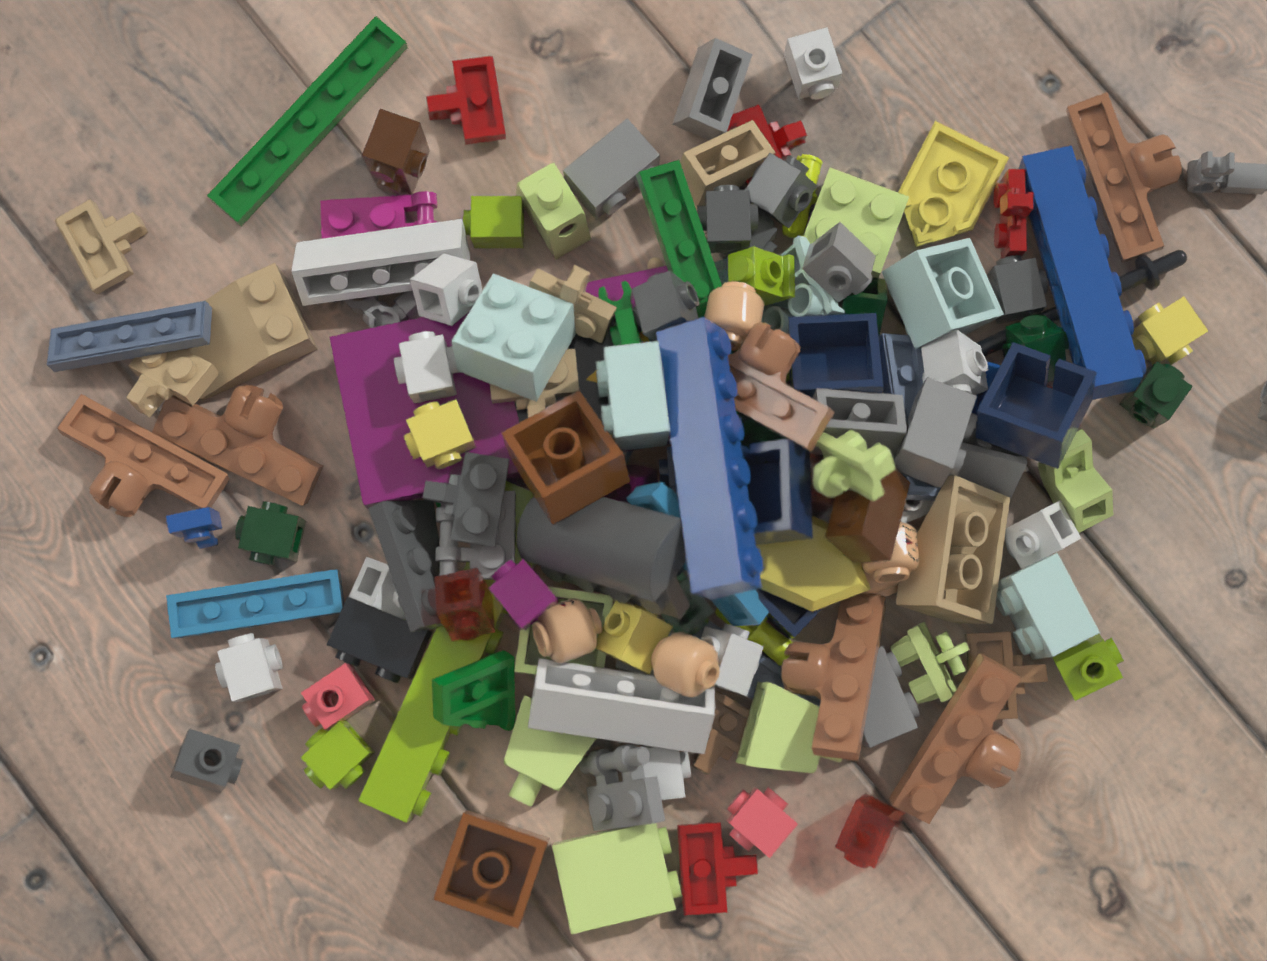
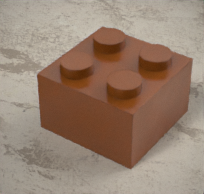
[501,390,630,525]
[433,810,550,929]

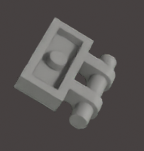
[435,491,516,580]
[579,744,665,831]

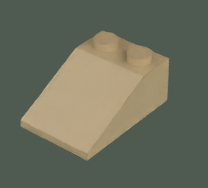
[185,263,318,401]
[896,475,1010,624]

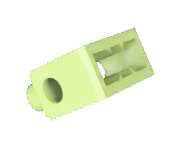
[516,163,591,260]
[736,682,842,773]
[503,695,597,807]

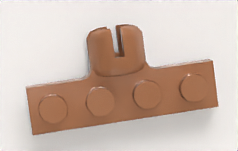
[1066,92,1182,263]
[728,322,834,452]
[152,384,324,506]
[57,394,230,517]
[781,594,886,761]
[889,653,1021,824]

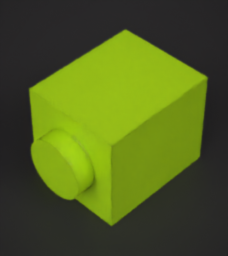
[463,196,524,248]

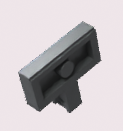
[423,452,510,547]

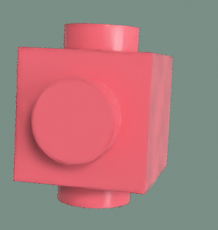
[301,663,375,730]
[726,787,798,858]

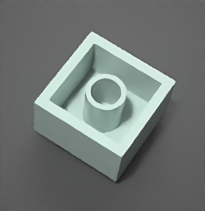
[882,238,1004,349]
[452,274,576,402]
[596,341,670,451]
[996,553,1100,660]

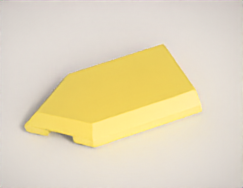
[898,121,1009,247]
[756,516,871,612]

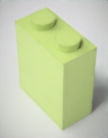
[552,823,682,934]

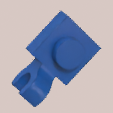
[166,507,222,549]

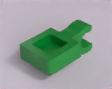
[598,281,642,346]

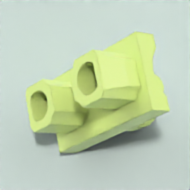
[813,430,895,501]
[890,622,970,704]

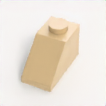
[680,120,775,210]

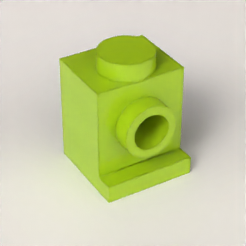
[728,246,795,306]

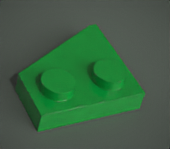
[432,650,515,731]

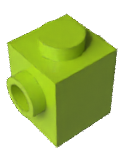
[1052,633,1124,701]
[300,721,375,790]

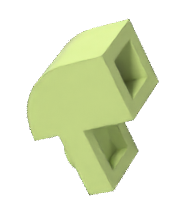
[1038,429,1114,533]

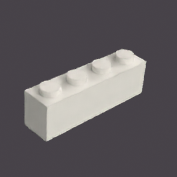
[291,219,471,306]
[528,658,715,754]

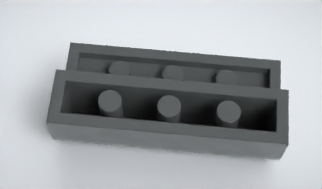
[517,496,690,619]

